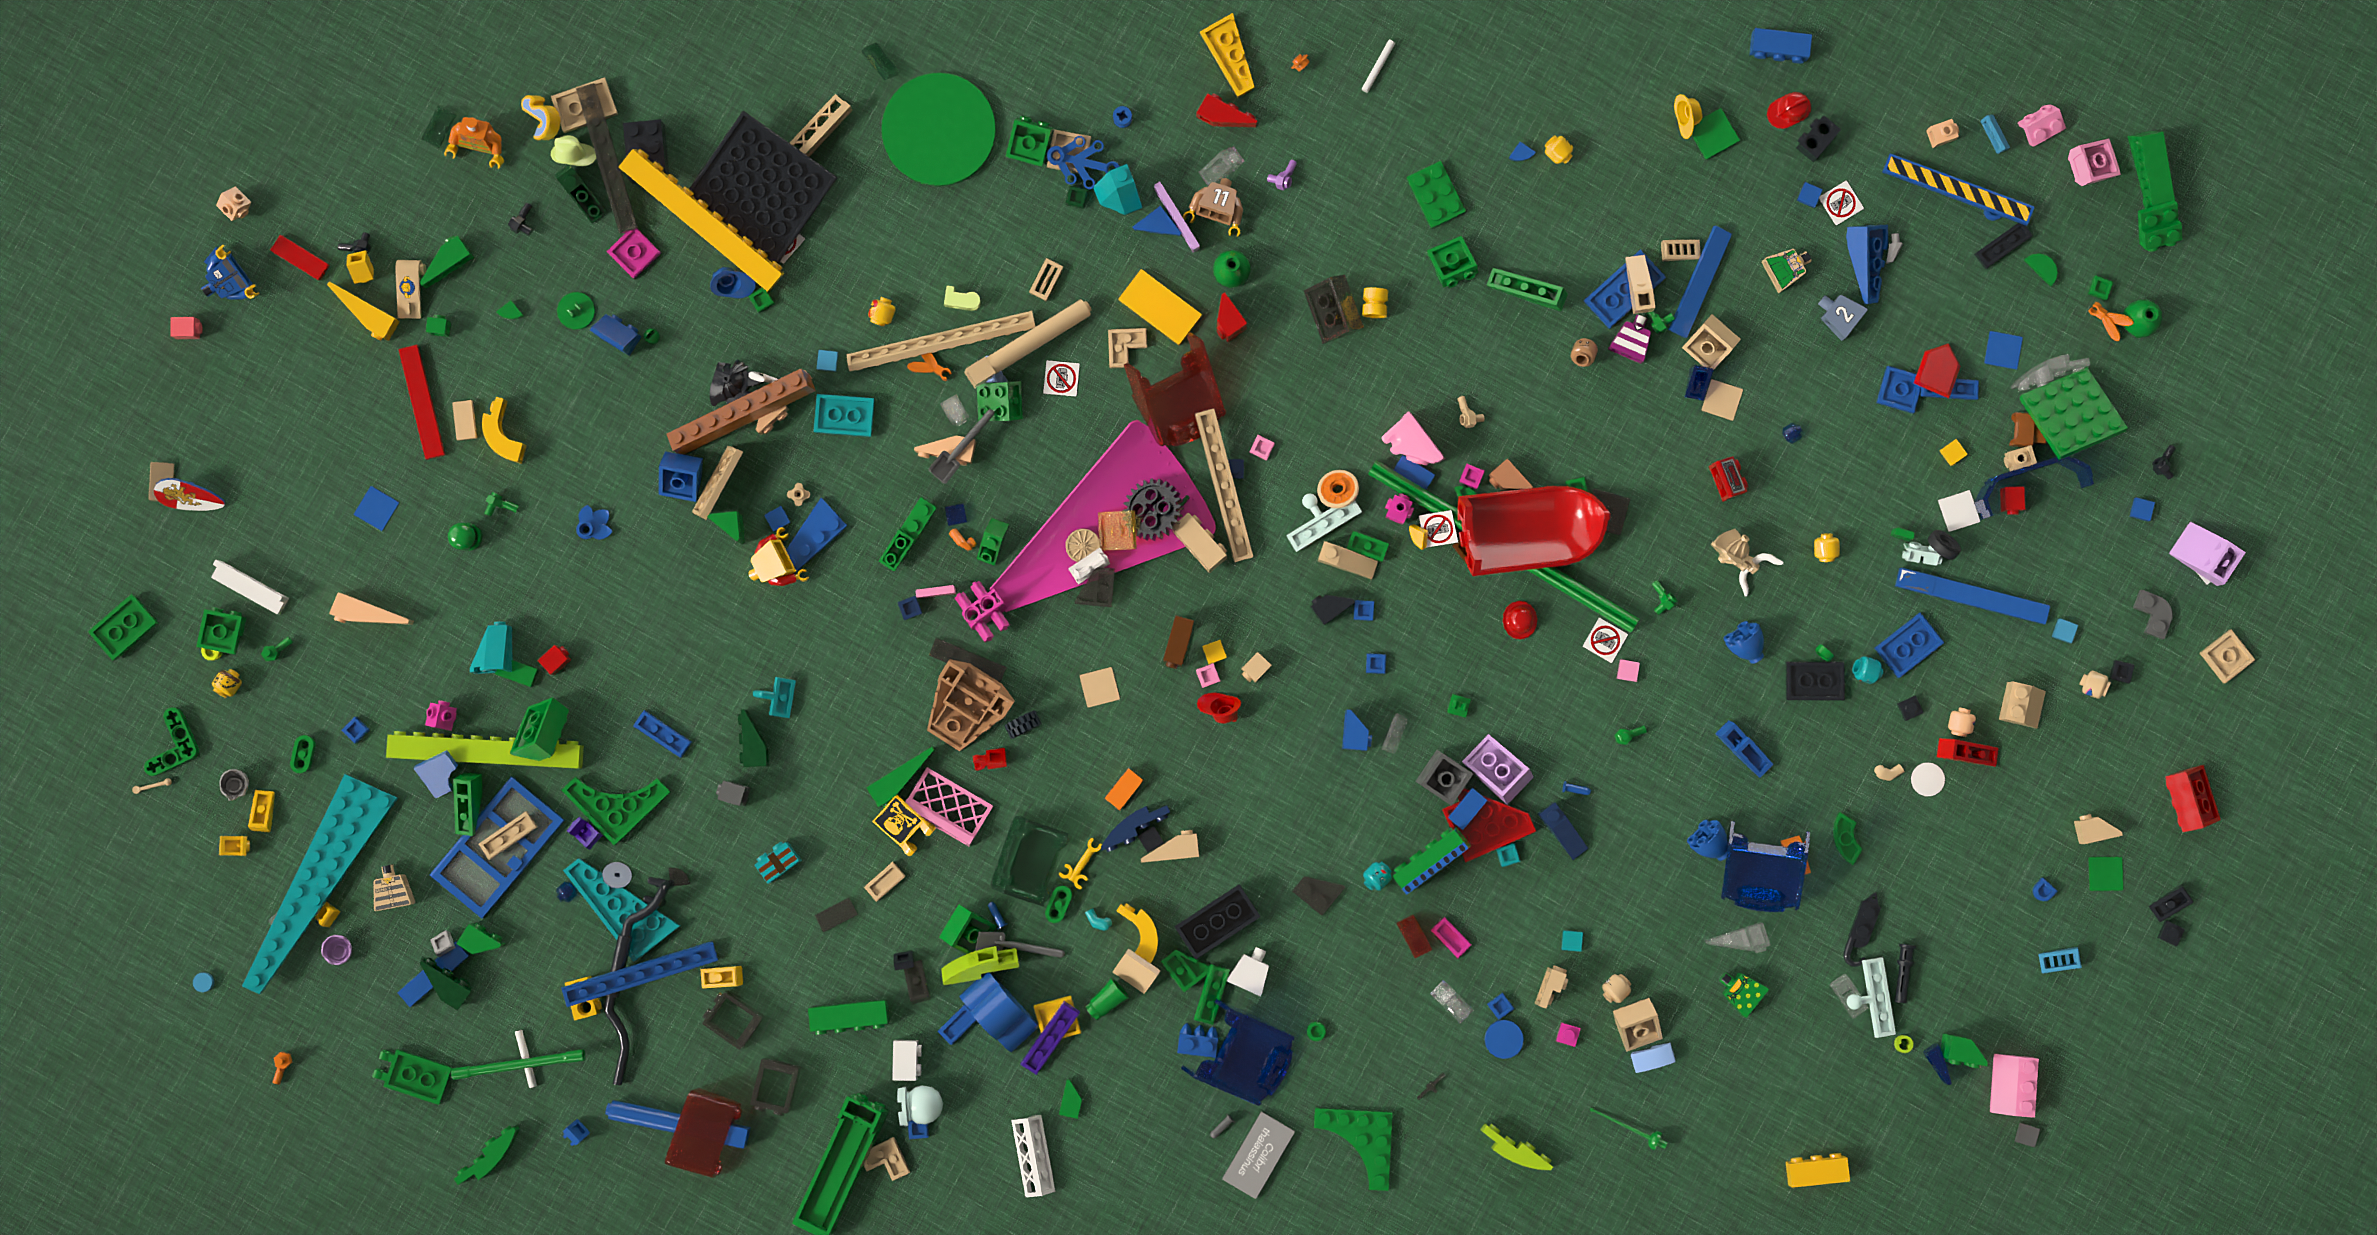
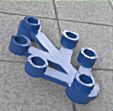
[1047,136,1119,189]

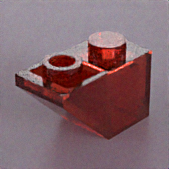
[1396,914,1432,958]

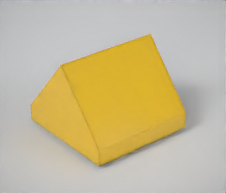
[315,902,340,927]

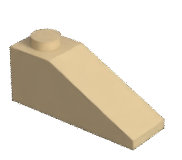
[1318,541,1378,580]
[1141,830,1199,862]

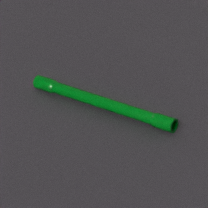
[451,1049,586,1080]

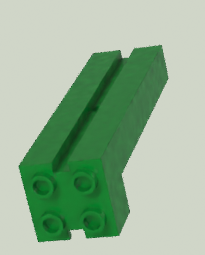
[792,1093,889,1235]

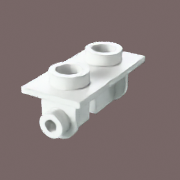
[1068,548,1110,584]

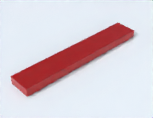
[398,345,445,460]

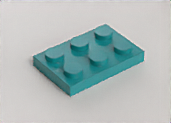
[814,394,875,437]

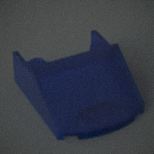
[1721,821,1810,912]
[1181,999,1294,1106]

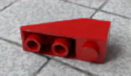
[1196,93,1257,127]

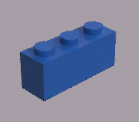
[1749,28,1812,63]

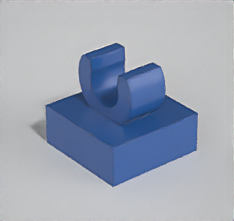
[563,1119,590,1146]

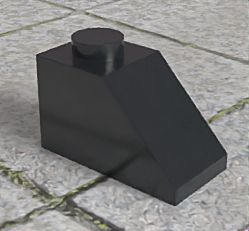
[1310,595,1355,626]

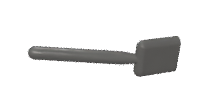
[928,409,995,484]
[976,932,1065,958]

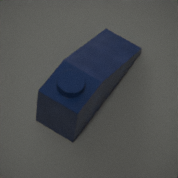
[1538,802,1588,860]

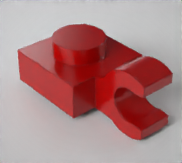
[973,748,1007,770]

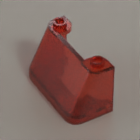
[665,1088,742,1178]

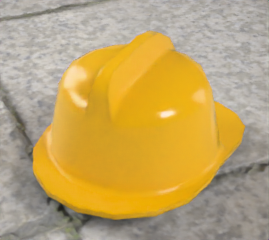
[1674,94,1702,139]

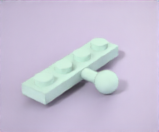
[1286,494,1362,552]
[1847,957,1896,1038]

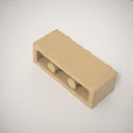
[1172,512,1227,573]

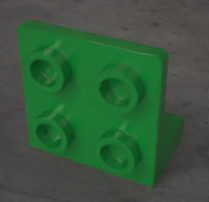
[977,381,1023,421]

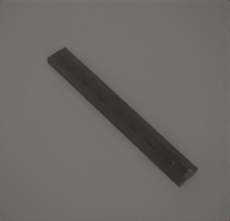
[576,83,639,234]

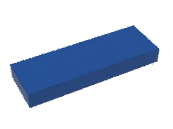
[1921,379,1979,400]
[633,710,692,758]

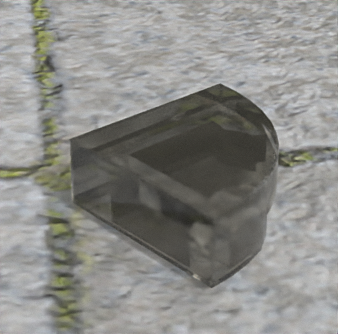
[669,867,691,886]

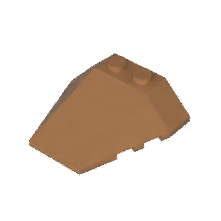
[927,659,1014,751]

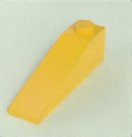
[327,282,400,341]

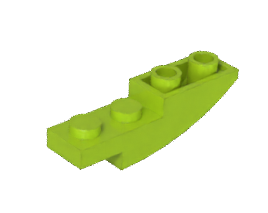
[941,946,1019,985]
[1480,1124,1553,1170]

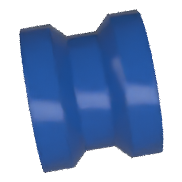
[1113,106,1132,128]

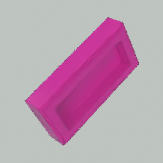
[1431,917,1471,958]

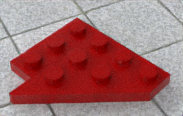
[1442,788,1536,862]

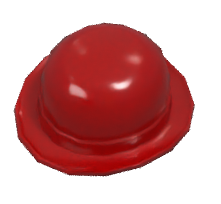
[1503,601,1537,640]

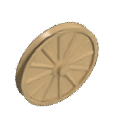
[1066,529,1100,562]

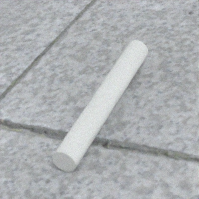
[1362,40,1395,93]
[515,1030,537,1088]

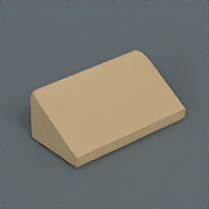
[149,462,174,501]

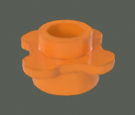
[1291,54,1310,71]

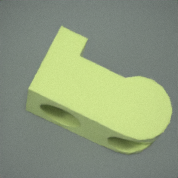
[944,286,981,311]

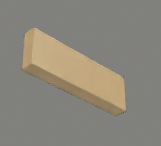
[479,811,538,860]

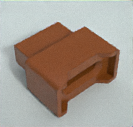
[2009,412,2046,447]

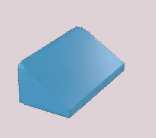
[1981,115,2010,154]

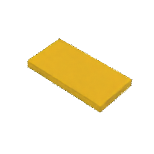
[1118,269,1202,345]

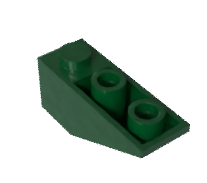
[554,164,607,223]
[738,709,769,768]
[419,956,472,1011]

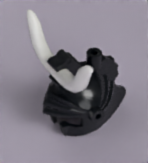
[710,359,778,406]

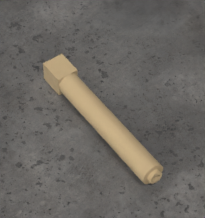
[964,299,1092,388]

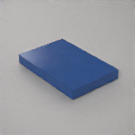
[1874,613,1944,678]

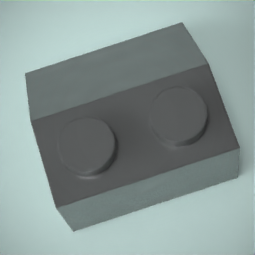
[1415,750,1473,806]

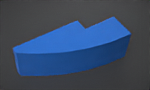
[1715,720,1773,778]

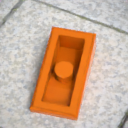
[1105,768,1144,810]

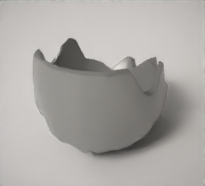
[219,769,249,801]

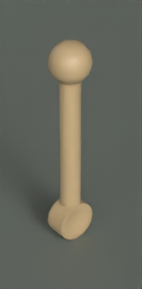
[132,778,172,794]

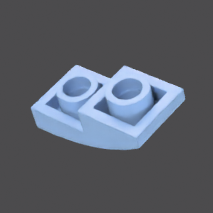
[1631,1043,1676,1073]

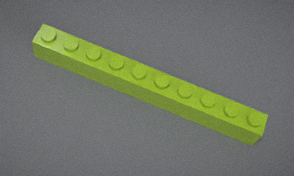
[386,731,584,769]

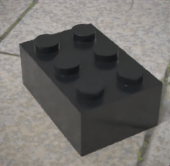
[623,119,669,184]

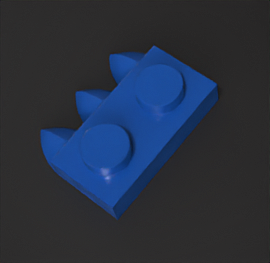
[1177,1023,1218,1058]

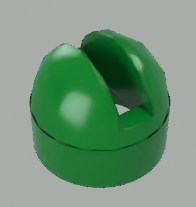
[644,328,660,344]

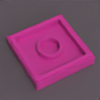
[607,228,661,279]

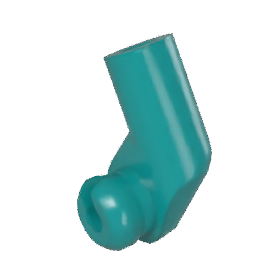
[1085,908,1112,931]

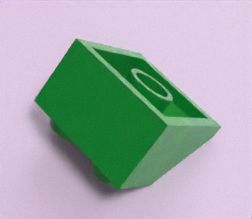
[939,904,997,954]

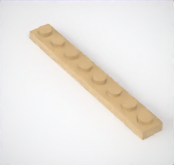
[1195,409,1253,562]

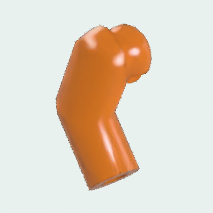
[949,528,977,551]

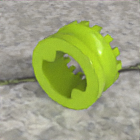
[1894,1035,1913,1053]

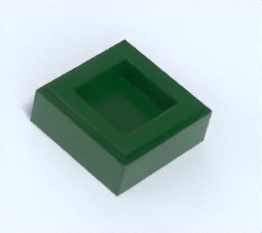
[1065,185,1088,209]

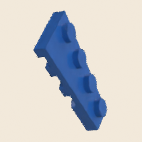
[786,498,847,574]

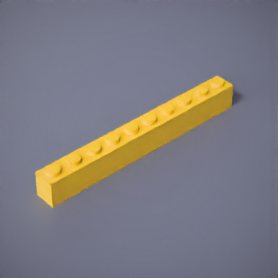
[619,149,784,292]

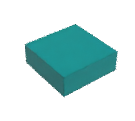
[1496,843,1520,867]
[1561,930,1583,952]

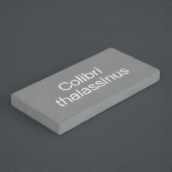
[1222,1111,1295,1199]

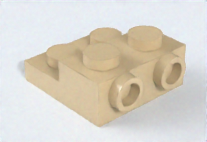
[1535,966,1568,1008]

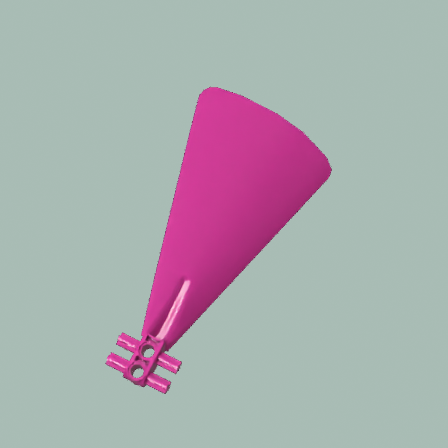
[955,420,1216,643]

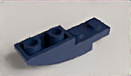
[1101,805,1170,852]

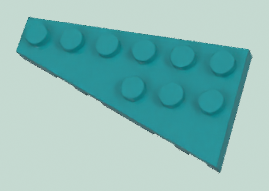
[563,858,680,962]

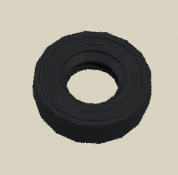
[1928,530,1961,560]

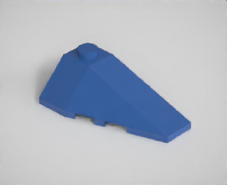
[1846,225,1888,304]

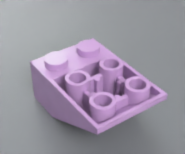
[2169,522,2246,586]

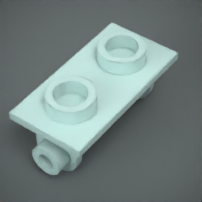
[1902,542,1942,566]

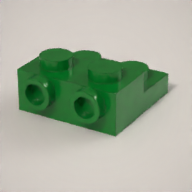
[1006,116,1053,167]
[2138,200,2182,252]
[1427,236,1478,288]
[196,607,246,655]

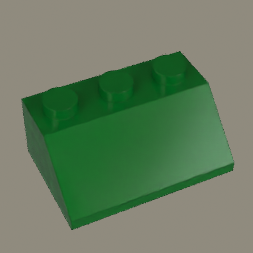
[510,697,569,761]

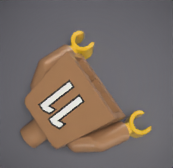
[1183,178,1243,237]

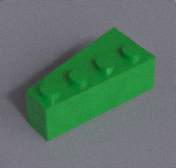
[2128,131,2175,209]

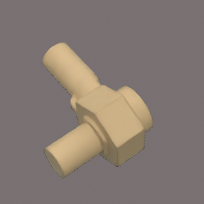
[1458,396,1484,428]

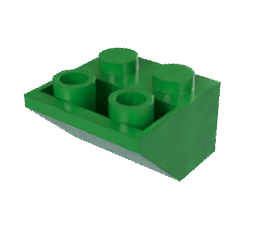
[1939,1033,1988,1069]

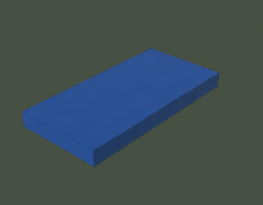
[1584,249,1666,329]

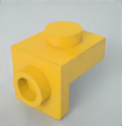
[219,836,250,856]

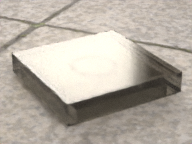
[1592,488,1630,536]

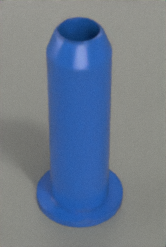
[1562,781,1591,795]
[988,902,1008,929]

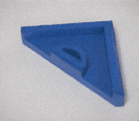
[1132,206,1182,236]

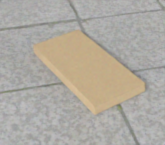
[692,446,743,520]

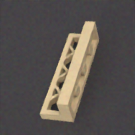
[790,94,852,157]

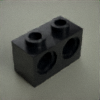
[1796,115,1841,162]

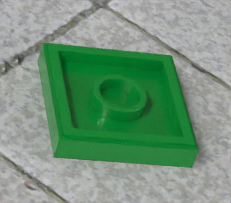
[1692,108,1740,160]

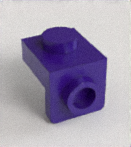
[567,817,602,850]

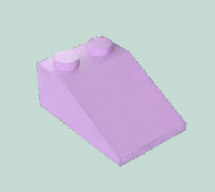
[1462,734,1533,804]

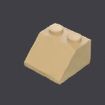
[1682,314,1741,373]
[1999,681,2046,729]
[1613,998,1663,1052]

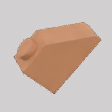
[1489,459,1533,491]

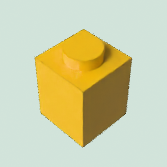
[346,250,374,284]

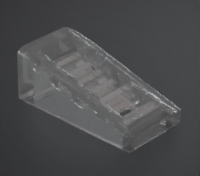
[1830,974,1869,1019]

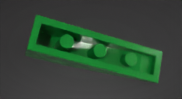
[1486,268,1568,311]
[866,747,935,808]

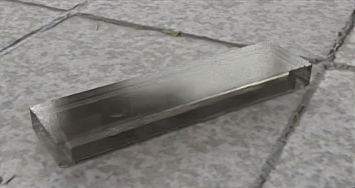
[929,638,1007,683]

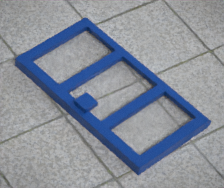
[430,776,565,919]

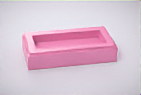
[916,585,956,599]

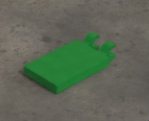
[372,1049,453,1105]

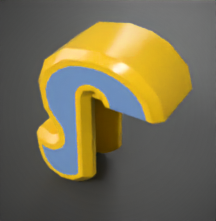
[521,95,561,140]

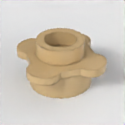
[787,483,810,506]

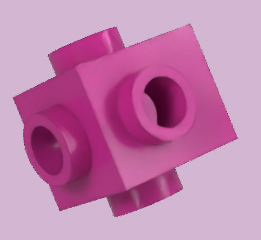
[1385,494,1414,525]
[425,700,457,731]

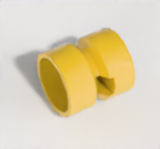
[1362,288,1388,318]

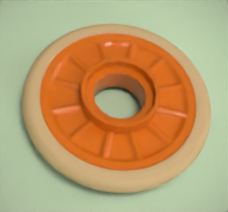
[1317,470,1359,508]

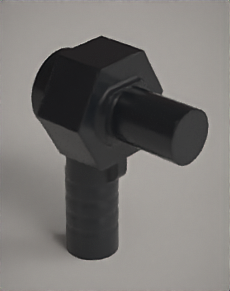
[508,203,533,236]
[338,232,371,254]
[2152,445,2176,480]

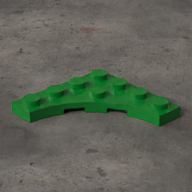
[562,777,671,846]
[1314,1108,1392,1191]

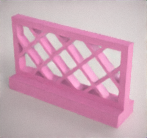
[905,767,993,847]

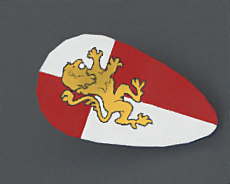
[154,478,225,511]

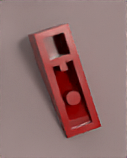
[1937,738,1998,767]

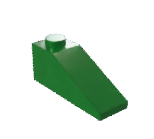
[420,235,474,289]
[453,772,483,836]

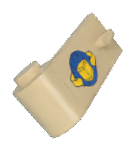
[396,260,426,319]

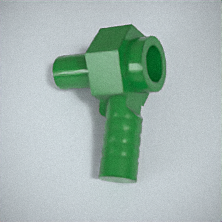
[1646,310,1675,333]
[484,492,519,516]
[1652,580,1678,615]
[261,636,293,662]
[1614,726,1647,745]

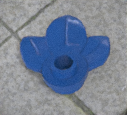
[576,505,613,540]

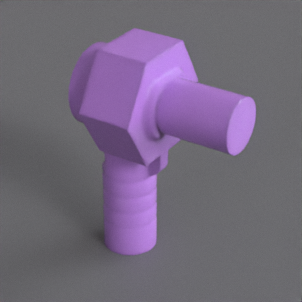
[1267,160,1297,190]

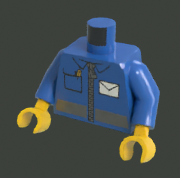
[201,245,259,300]

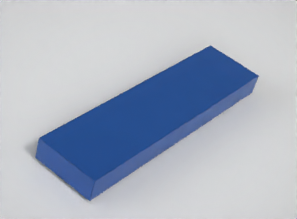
[397,941,470,1007]

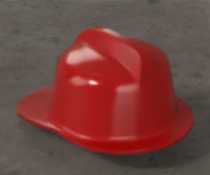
[1767,92,1811,129]
[1197,692,1241,724]

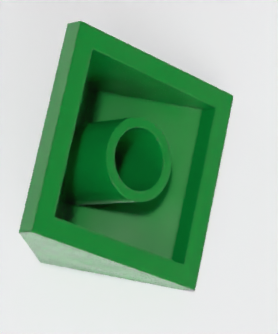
[707,511,745,545]

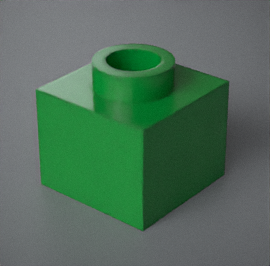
[426,315,451,337]

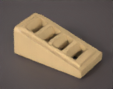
[1661,240,1700,261]

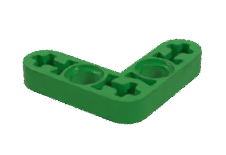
[144,707,199,776]

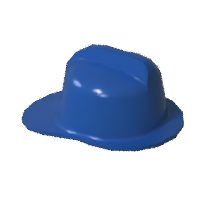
[710,267,755,298]

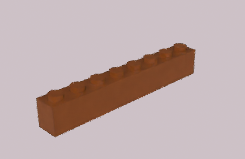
[667,369,816,455]

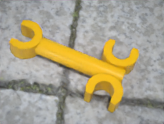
[1059,838,1102,889]

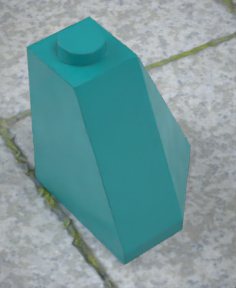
[1093,164,1142,215]
[470,622,513,674]

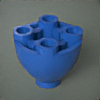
[1723,621,1764,664]
[1687,820,1730,861]

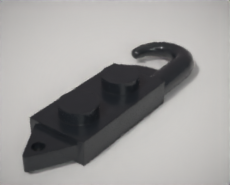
[1843,892,1881,967]

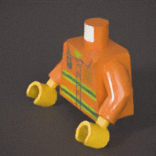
[444,117,504,169]

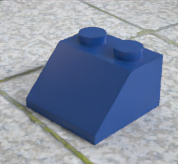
[590,314,641,356]
[659,451,703,502]
[1342,710,1372,751]

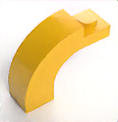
[482,397,527,464]
[1116,903,1158,964]

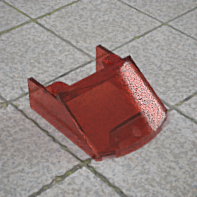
[1124,332,1226,446]

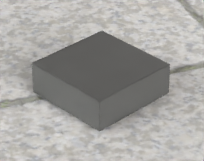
[2014,1123,2040,1148]

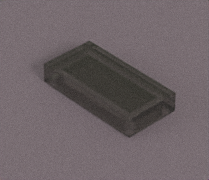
[815,897,858,932]

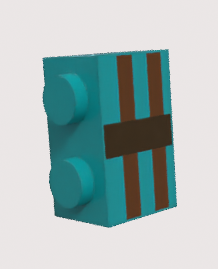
[755,841,802,884]

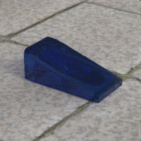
[1923,1043,1952,1085]

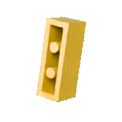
[1786,1153,1850,1188]

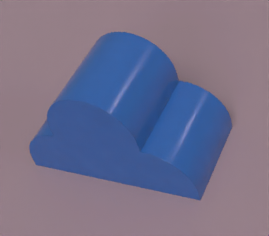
[959,972,1039,1053]

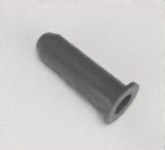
[1210,1114,1235,1139]

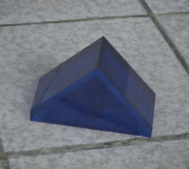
[1685,365,1713,401]

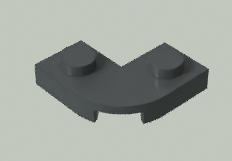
[2133,590,2172,640]

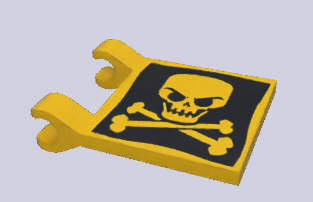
[872,794,936,856]

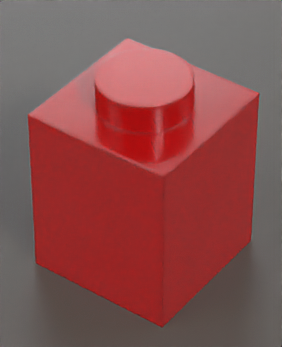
[2000,487,2025,515]
[537,645,571,675]

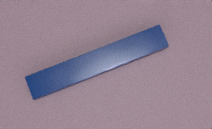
[1669,226,1732,338]

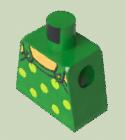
[1719,972,1769,1018]

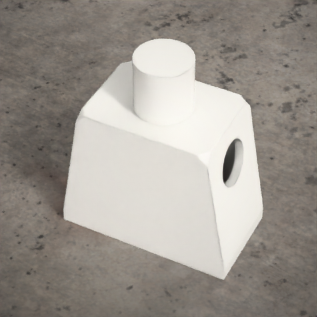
[1227,947,1269,996]

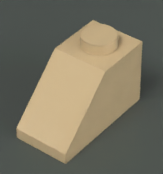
[2074,814,2123,844]

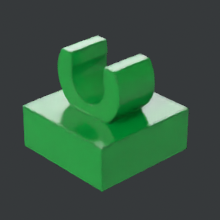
[1447,694,1471,718]

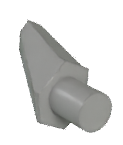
[1886,233,1903,264]

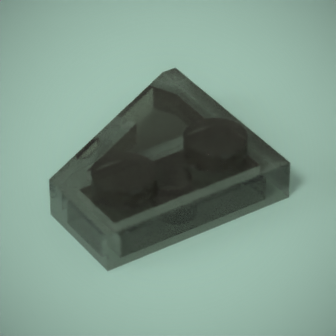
[1075,567,1115,607]
[1292,876,1345,915]

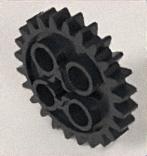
[1122,478,1184,541]

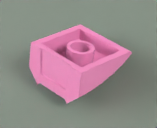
[2068,139,2121,186]

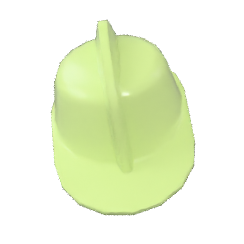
[551,135,597,167]

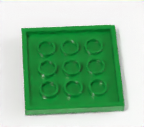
[2019,367,2128,460]

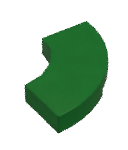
[1833,812,1863,865]

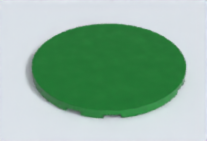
[881,73,996,186]

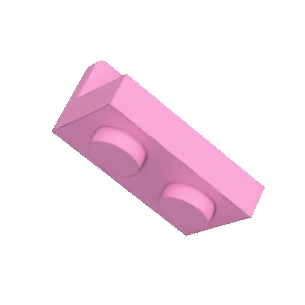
[2018,105,2066,147]

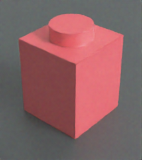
[171,317,202,339]

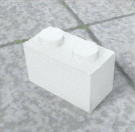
[893,1040,922,1081]

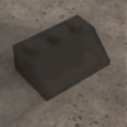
[1304,274,1364,344]

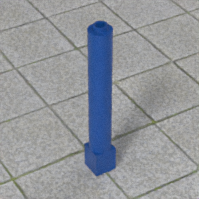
[605,1100,751,1149]

